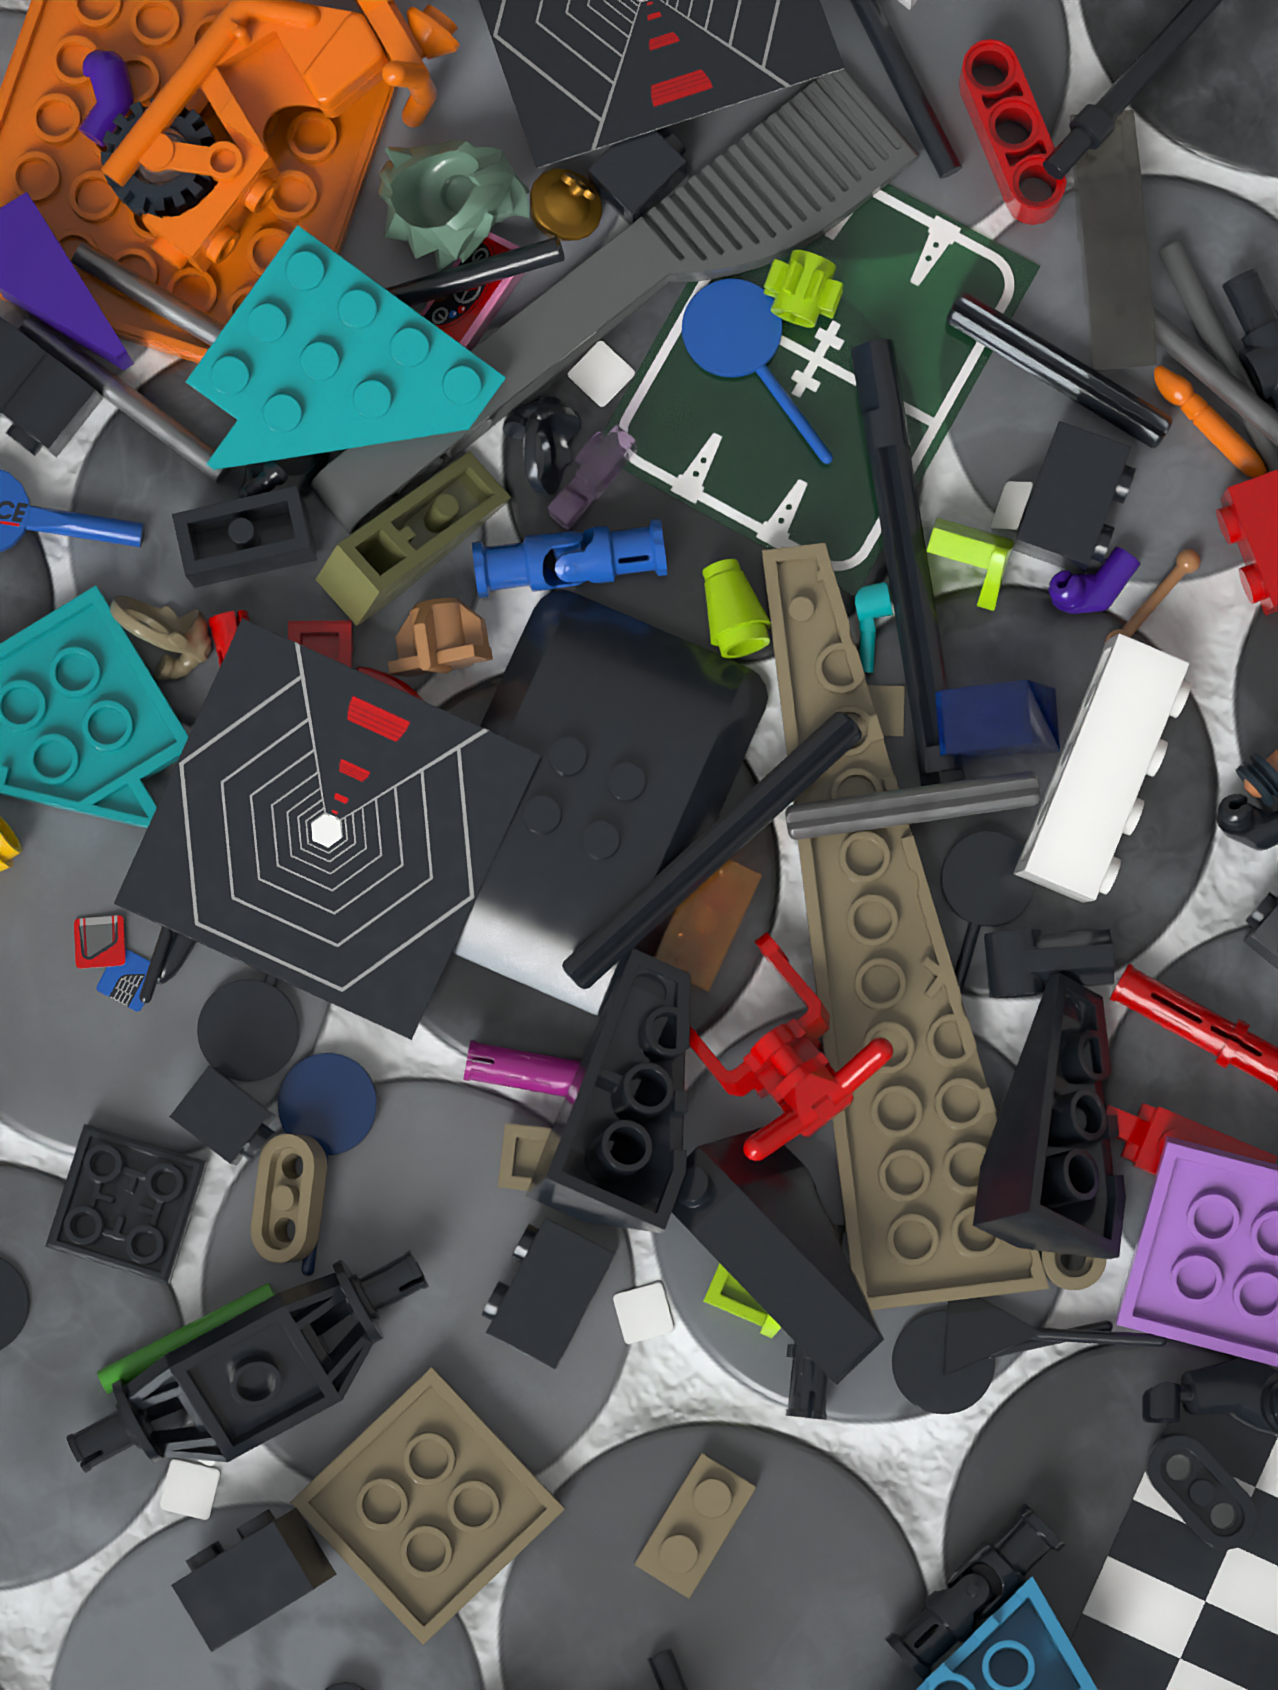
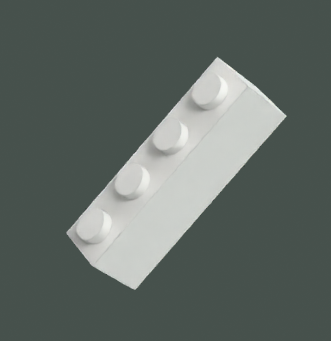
[1014,633,1191,903]

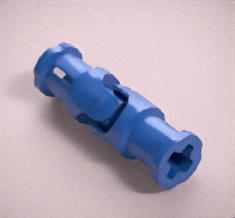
[472,519,668,599]

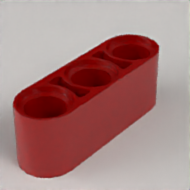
[958,39,1067,225]

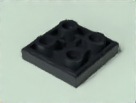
[45,1124,208,1285]

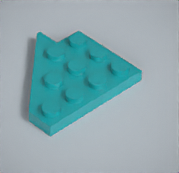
[185,225,506,470]
[0,585,189,829]

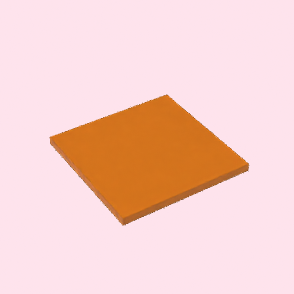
[0,0,398,363]

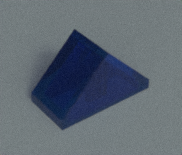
[935,680,1060,756]

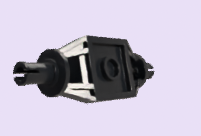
[66,1250,429,1473]

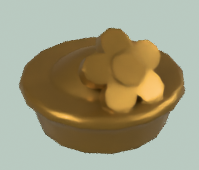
[529,168,603,242]

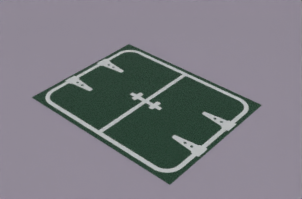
[592,184,1040,596]

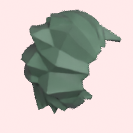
[378,139,530,272]

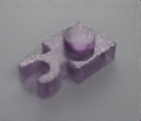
[547,424,637,531]

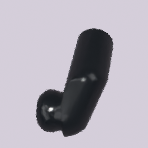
[1216,794,1278,851]

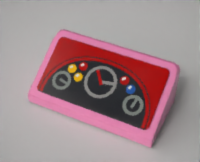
[421,232,525,351]

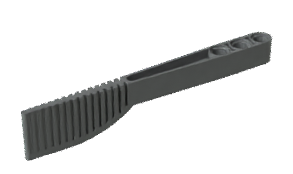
[310,69,920,535]

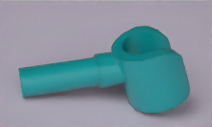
[855,582,893,673]

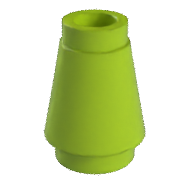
[702,559,771,658]

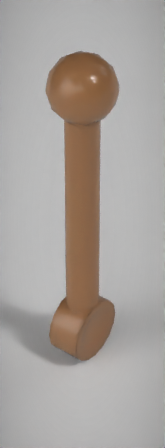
[1105,548,1201,643]

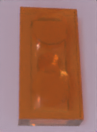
[654,860,762,992]

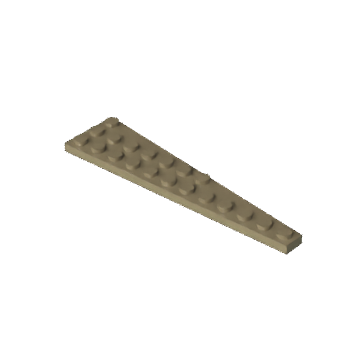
[762,543,1050,1310]

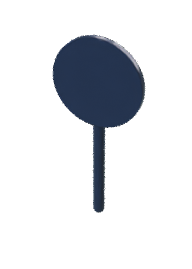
[278,1053,378,1276]

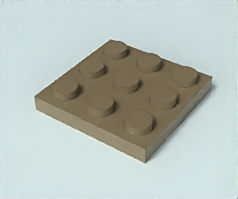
[290,1367,566,1645]

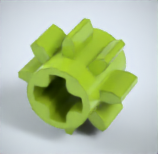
[764,250,844,327]

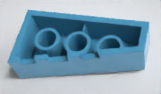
[916,1576,1098,1690]

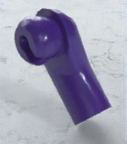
[78,49,135,147]
[1048,546,1141,614]

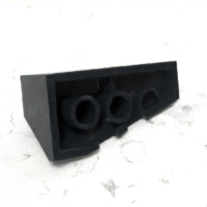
[526,948,691,1233]
[973,973,1126,1259]
[671,1127,884,1385]

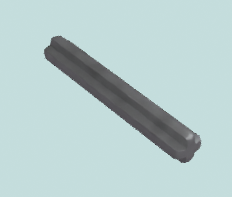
[785,771,1040,840]

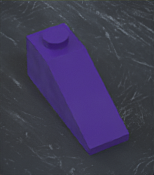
[0,192,134,370]

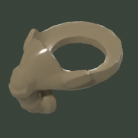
[110,595,212,681]

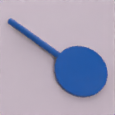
[682,279,833,464]

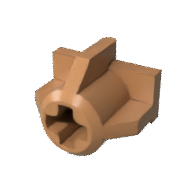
[388,598,493,677]

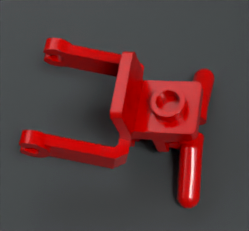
[689,932,894,1161]

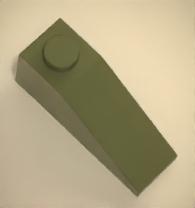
[315,451,511,626]

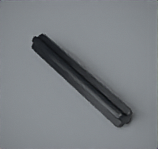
[946,292,1173,448]

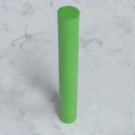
[97,1282,276,1394]

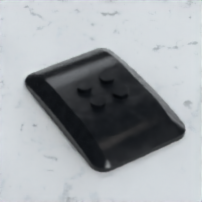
[452,590,768,1017]

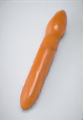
[1154,365,1267,478]

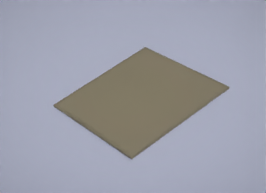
[867,685,905,736]

